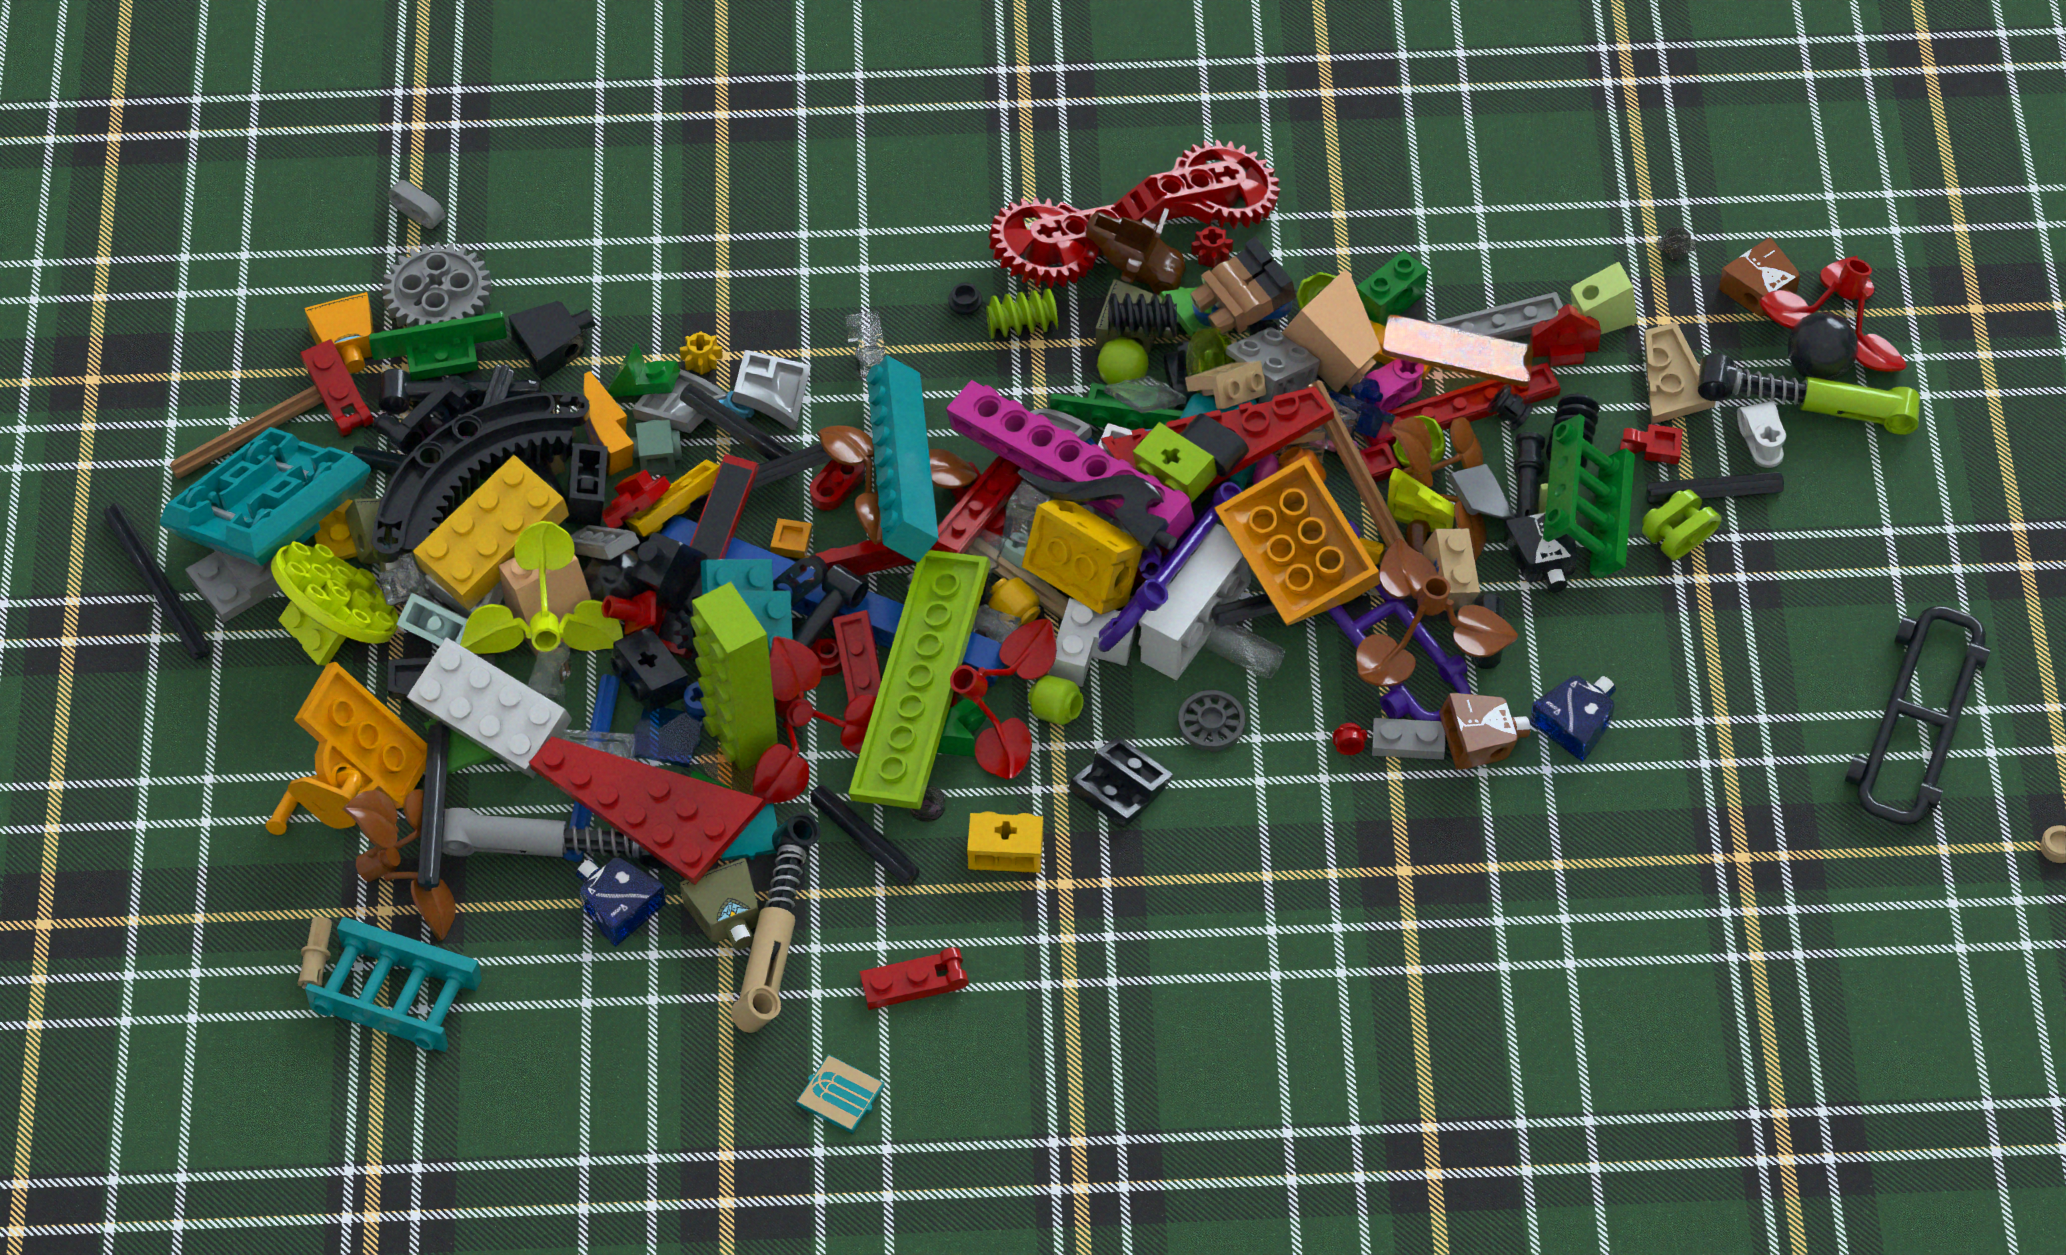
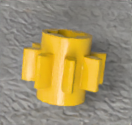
[680,331,723,375]

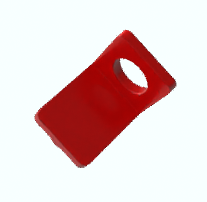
[601,590,662,635]

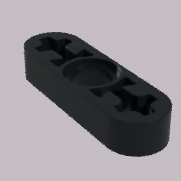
[773,555,828,609]

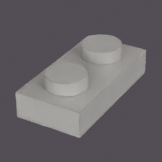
[1372,718,1445,760]

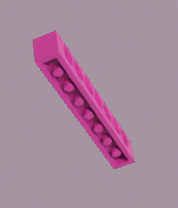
[946,380,1195,540]

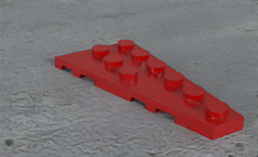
[1101,386,1334,507]
[528,736,766,885]

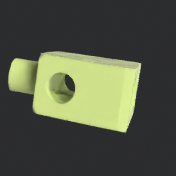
[1556,262,1637,334]

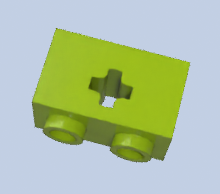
[1133,422,1217,504]

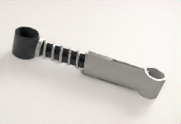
[442,808,670,870]

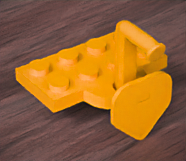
[265,662,427,835]

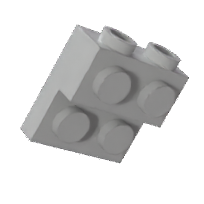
[185,550,281,623]

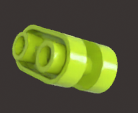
[1642,489,1722,561]

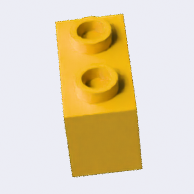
[967,811,1043,873]

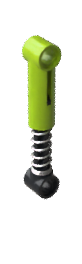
[1698,353,1920,435]

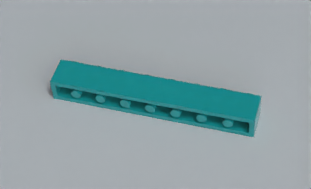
[866,355,939,563]

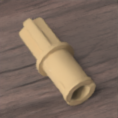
[298,916,332,989]

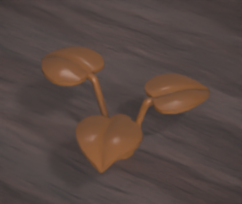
[1389,417,1487,561]
[817,425,977,545]
[1355,538,1518,687]
[342,789,456,942]

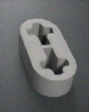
[387,180,445,229]

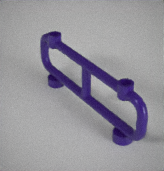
[1097,482,1242,652]
[1327,521,1471,722]

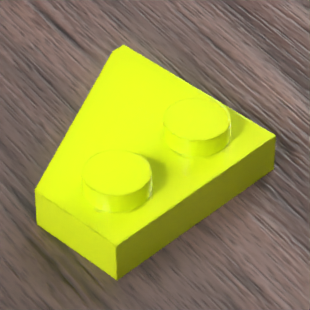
[1387,468,1457,532]

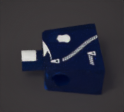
[1530,676,1616,762]
[576,858,666,947]

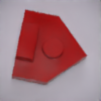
[1529,304,1601,367]
[602,469,671,529]

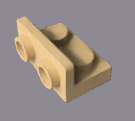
[1185,361,1267,409]

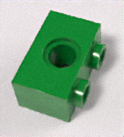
[1356,250,1428,326]

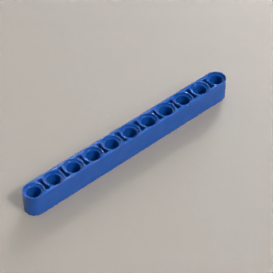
[660,516,1006,687]

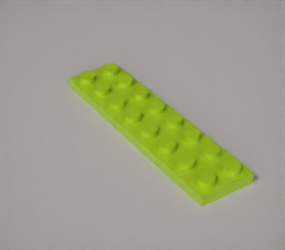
[848,550,991,809]

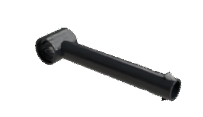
[379,369,541,414]
[793,564,869,649]

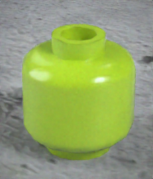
[1028,675,1084,725]

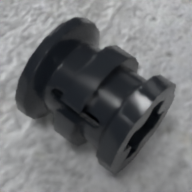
[1487,384,1533,430]

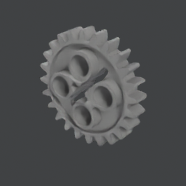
[382,242,492,328]

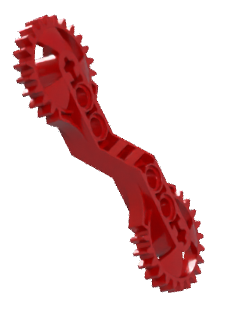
[988,140,1280,288]

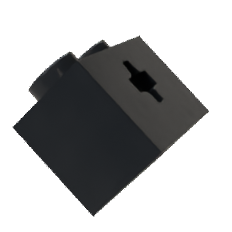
[565,443,608,526]
[610,627,688,713]

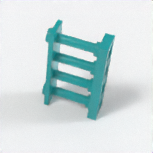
[305,917,482,1052]

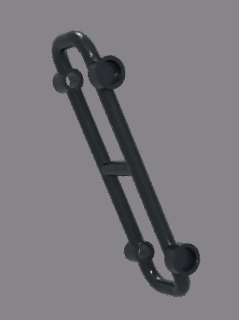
[1845,606,1991,825]

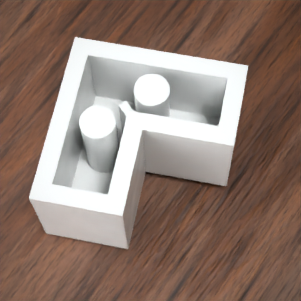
[1049,598,1137,687]

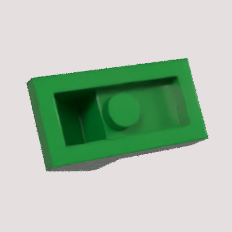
[607,343,680,397]
[937,697,986,757]

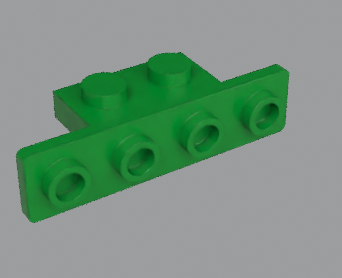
[369,312,507,381]
[1050,383,1183,430]

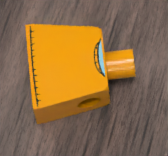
[304,292,374,373]

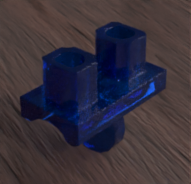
[1329,378,1396,439]

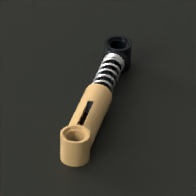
[731,812,820,1033]

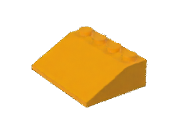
[1214,456,1380,626]

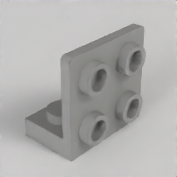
[1226,327,1320,404]

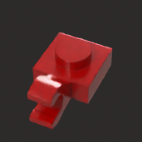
[1620,424,1683,464]

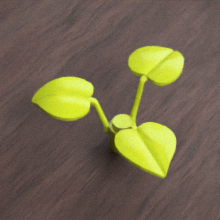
[460,521,623,654]

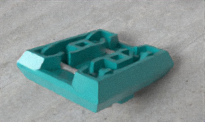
[160,427,371,566]

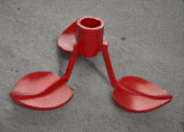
[1759,255,1907,372]
[949,619,1057,780]
[752,636,877,804]

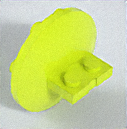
[271,541,399,666]

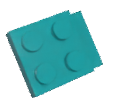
[701,559,793,654]

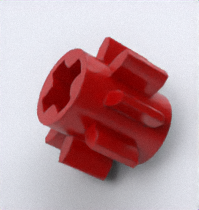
[1191,226,1233,268]

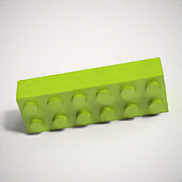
[690,582,778,772]

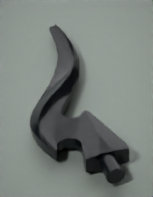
[1017,469,1177,552]

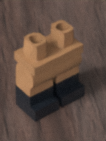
[1190,236,1296,335]

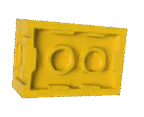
[1021,499,1143,615]

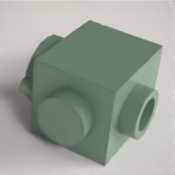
[630,419,682,476]

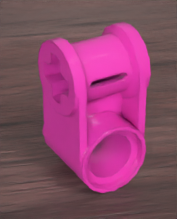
[1358,354,1424,413]

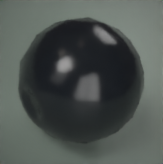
[1787,312,1858,381]
[582,549,642,602]

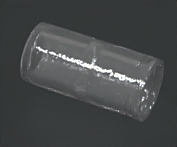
[1206,623,1285,680]

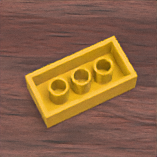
[413,455,569,611]

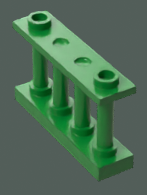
[1543,414,1635,579]

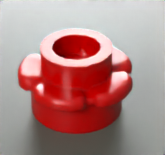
[1332,723,1367,755]

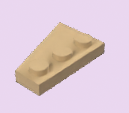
[1644,322,1716,424]

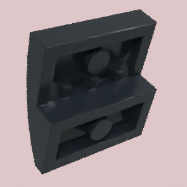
[1069,735,1173,828]

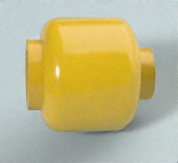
[988,577,1041,629]

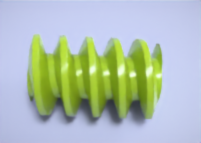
[986,288,1058,339]

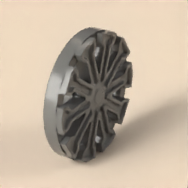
[1178,690,1245,752]

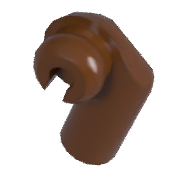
[1405,519,1431,555]

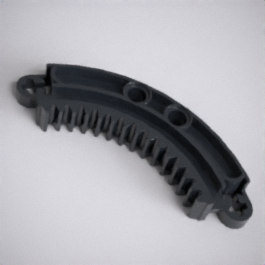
[372,392,590,563]

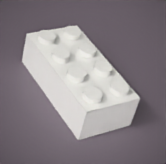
[1139,523,1251,681]
[407,637,572,779]

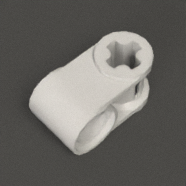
[1737,401,1786,468]

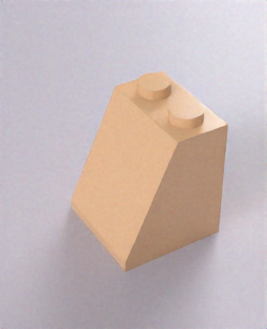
[1282,269,1381,393]
[498,554,591,663]

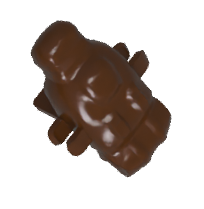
[1085,208,1186,295]

